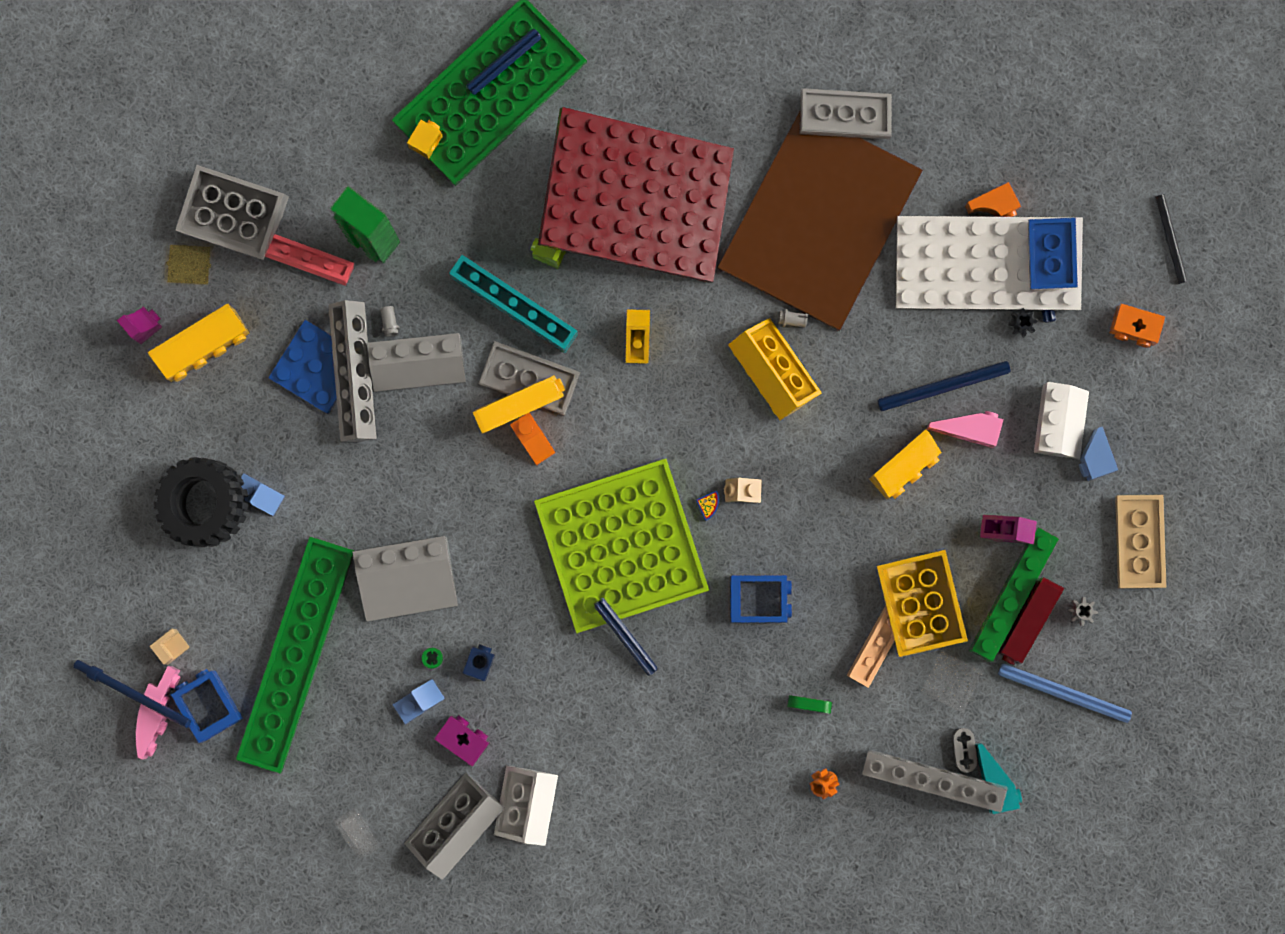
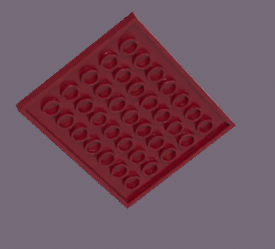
[538,107,734,283]

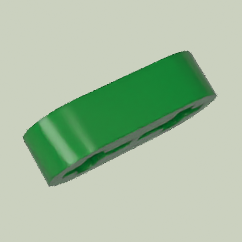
[787,695,833,714]

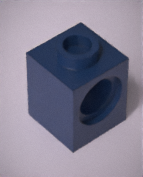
[463,644,495,681]

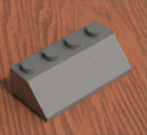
[367,333,466,392]
[404,773,504,880]

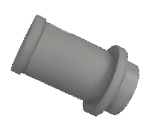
[380,306,400,337]
[778,309,808,328]

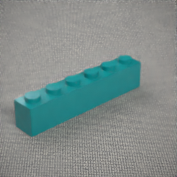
[449,255,578,353]

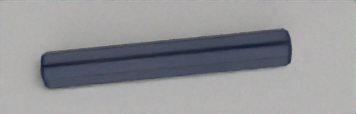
[466,29,541,95]
[594,598,657,676]

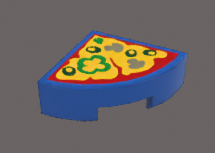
[696,490,719,521]

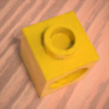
[407,120,443,159]

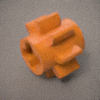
[809,768,840,799]

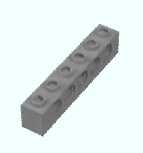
[329,300,377,442]
[862,750,1008,812]

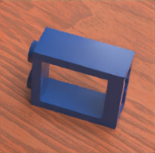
[730,575,792,623]
[171,669,243,743]

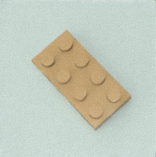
[1115,495,1166,588]

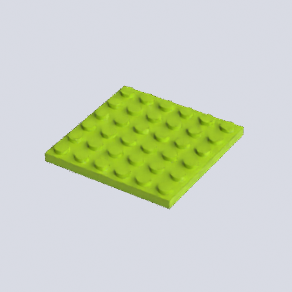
[534,458,709,634]

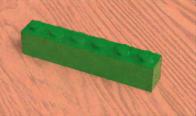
[968,527,1059,662]

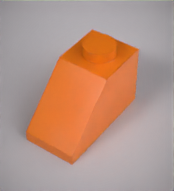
[510,412,556,466]

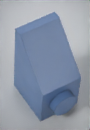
[1079,426,1118,481]

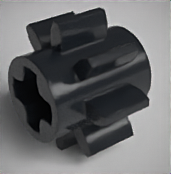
[1008,308,1038,338]

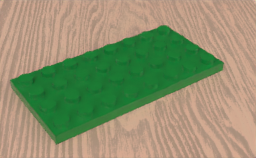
[392,0,587,186]

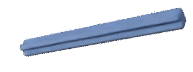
[998,664,1132,723]

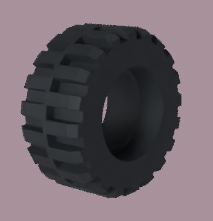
[153,457,249,547]

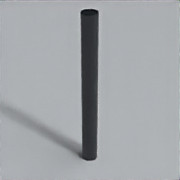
[1155,194,1188,284]

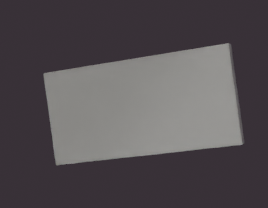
[800,88,892,139]
[478,341,581,416]

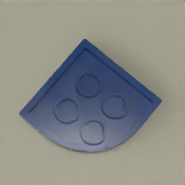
[269,320,337,414]

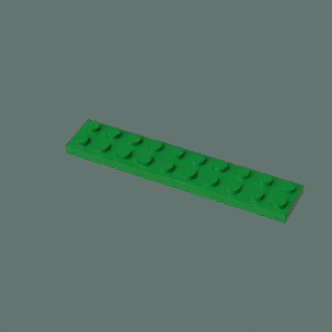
[236,537,354,774]

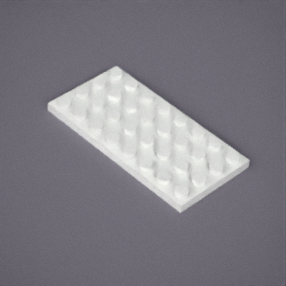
[896,216,1083,310]

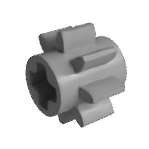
[1067,597,1098,626]

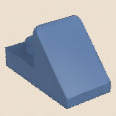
[241,473,285,516]
[393,679,445,724]

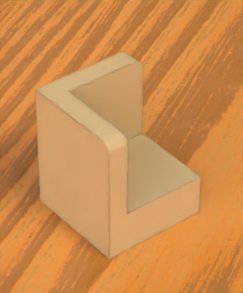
[150,629,189,665]

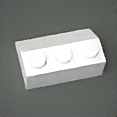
[1034,382,1089,460]
[494,765,558,845]

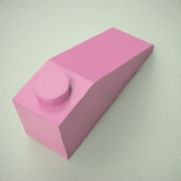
[927,411,1004,448]

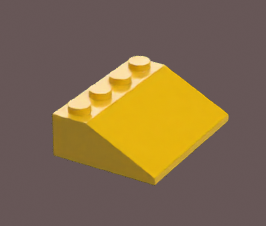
[877,550,968,657]

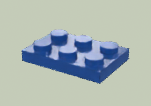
[1028,218,1078,289]

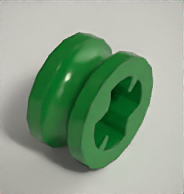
[422,648,443,669]

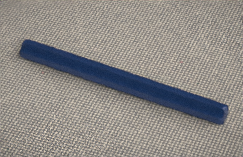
[878,361,1011,411]

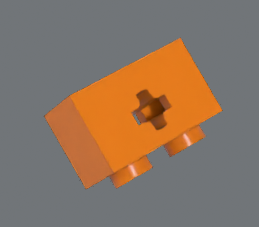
[1109,303,1165,348]

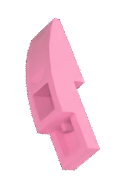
[136,666,181,759]

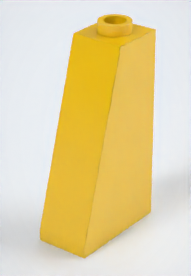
[473,375,565,434]

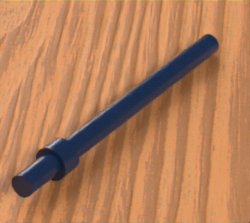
[74,660,191,728]

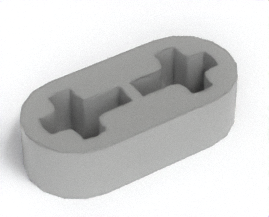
[952,728,977,773]

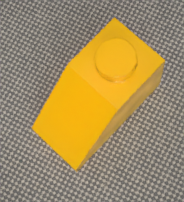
[626,309,650,363]

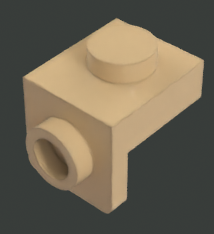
[724,478,761,503]

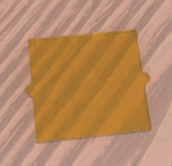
[166,245,212,285]

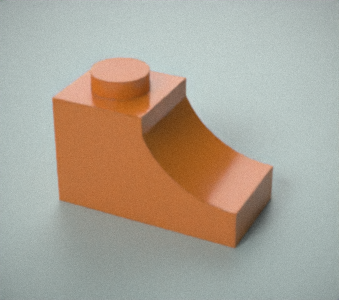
[965,182,1021,217]

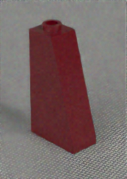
[998,577,1064,666]

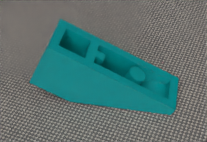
[975,743,1022,814]

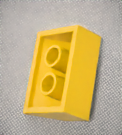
[869,430,942,499]

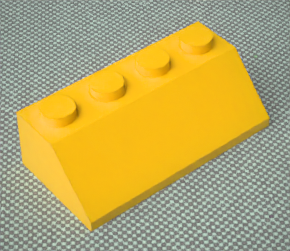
[148,303,250,382]
[728,318,822,420]

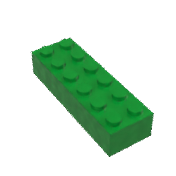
[330,186,400,264]

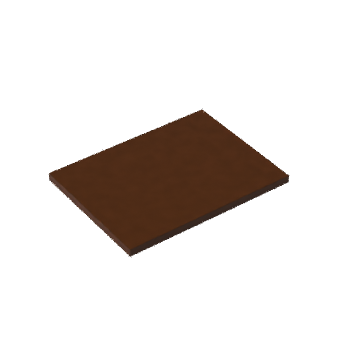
[718,111,923,331]

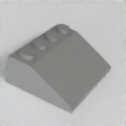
[175,165,289,260]
[353,536,458,622]

